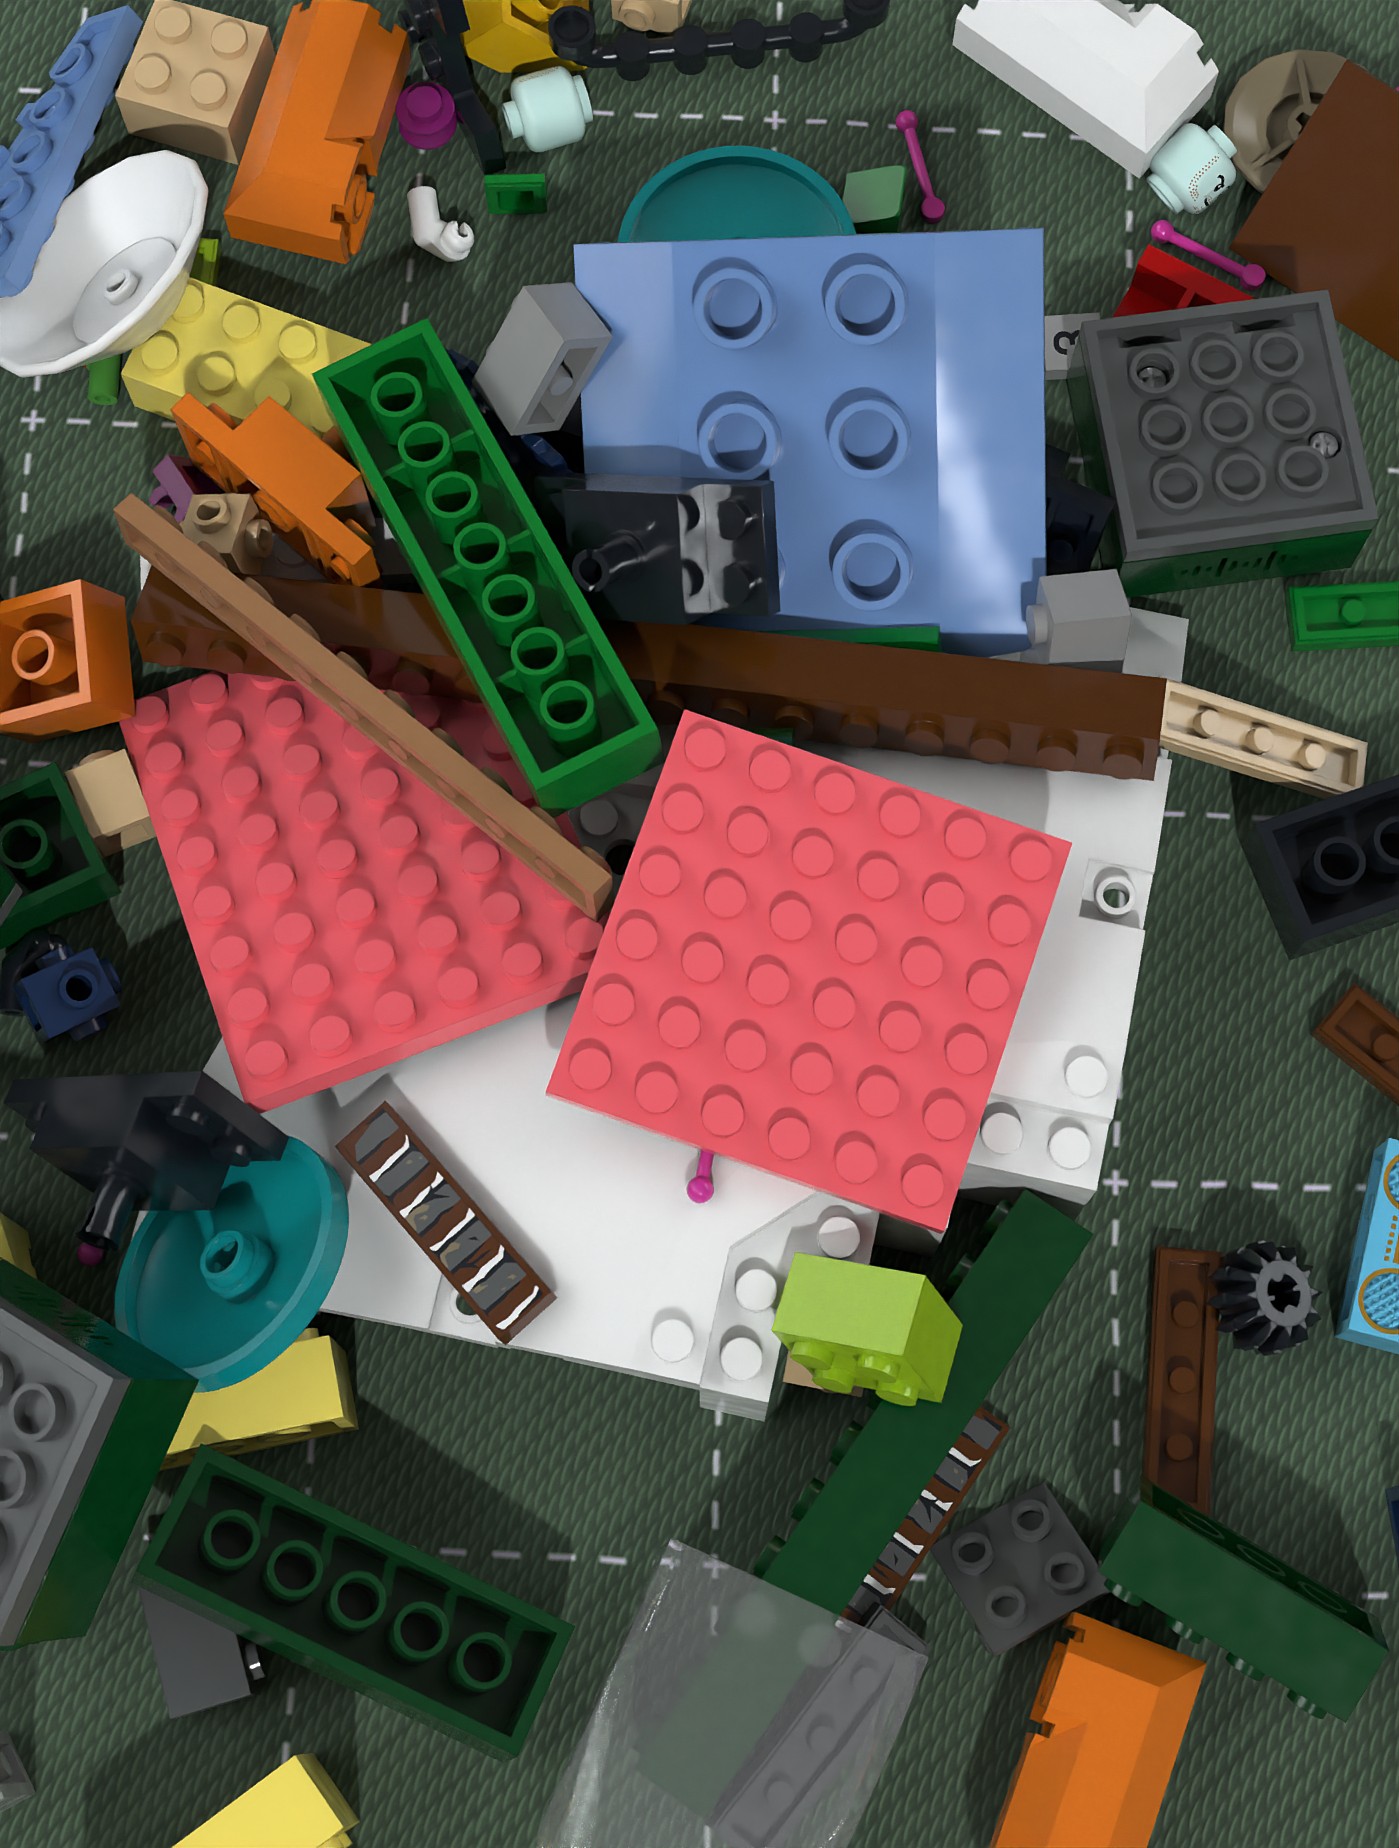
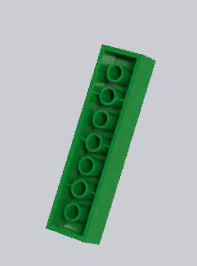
[312,318,665,818]

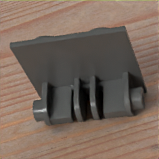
[930,1482,1110,1657]

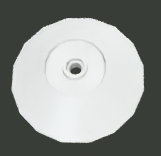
[0,150,209,378]

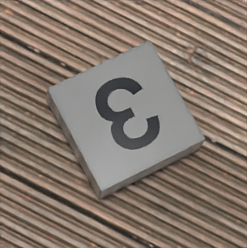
[1045,312,1100,380]

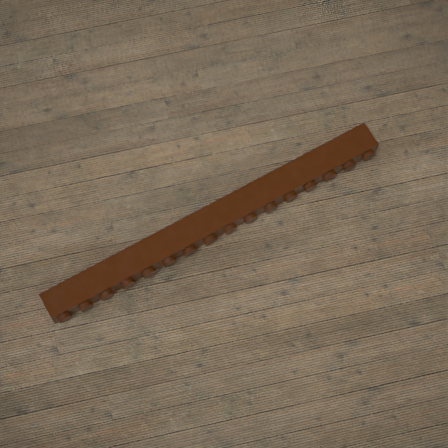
[131,565,1167,781]

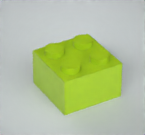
[771,1252,963,1406]

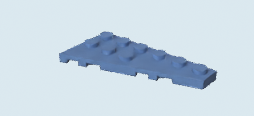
[0,5,143,298]

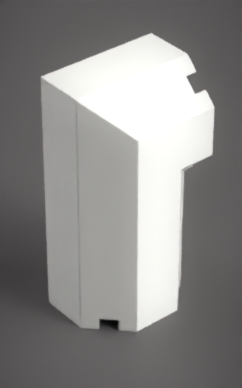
[952,0,1219,178]

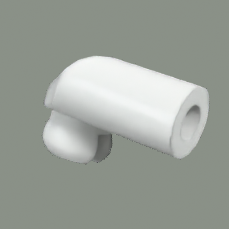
[407,186,474,262]

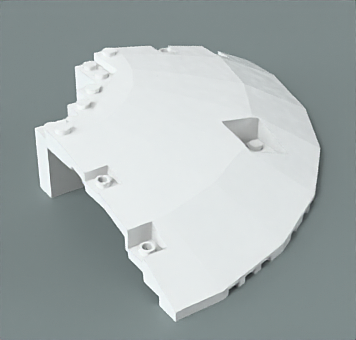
[131,607,1189,1421]

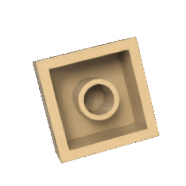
[115,0,276,165]

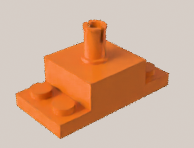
[170,392,384,589]

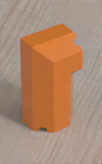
[223,0,412,264]
[989,1612,1207,1848]

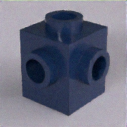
[12,945,122,1045]

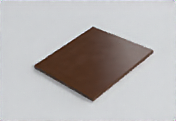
[1229,59,1399,362]

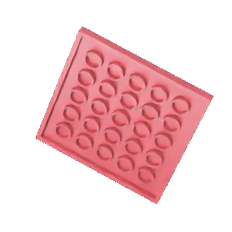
[546,709,1072,1234]

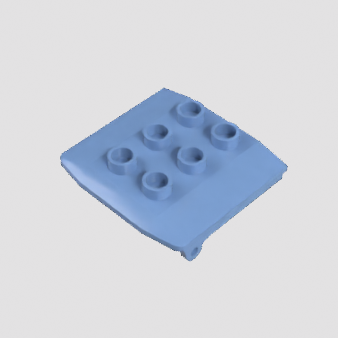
[573,227,1047,658]

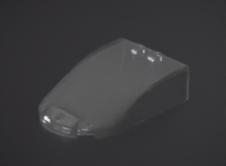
[535,1538,929,1848]

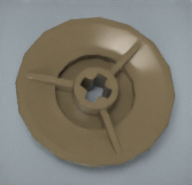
[1223,49,1369,194]

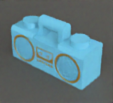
[1334,1138,1399,1354]

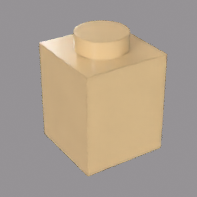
[65,748,156,857]

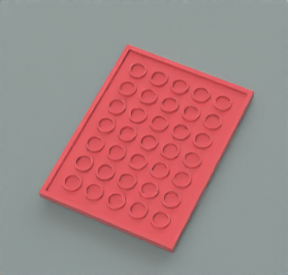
[119,593,610,1114]

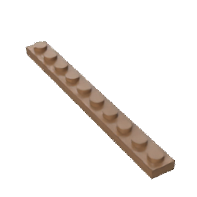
[113,493,615,923]

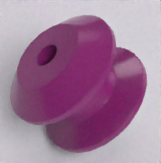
[396,82,457,150]

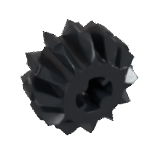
[1206,1240,1323,1356]

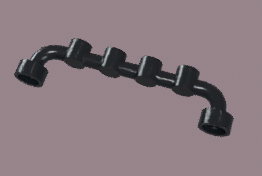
[548,0,890,82]

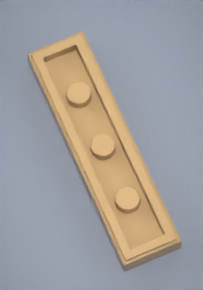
[1158,676,1368,799]

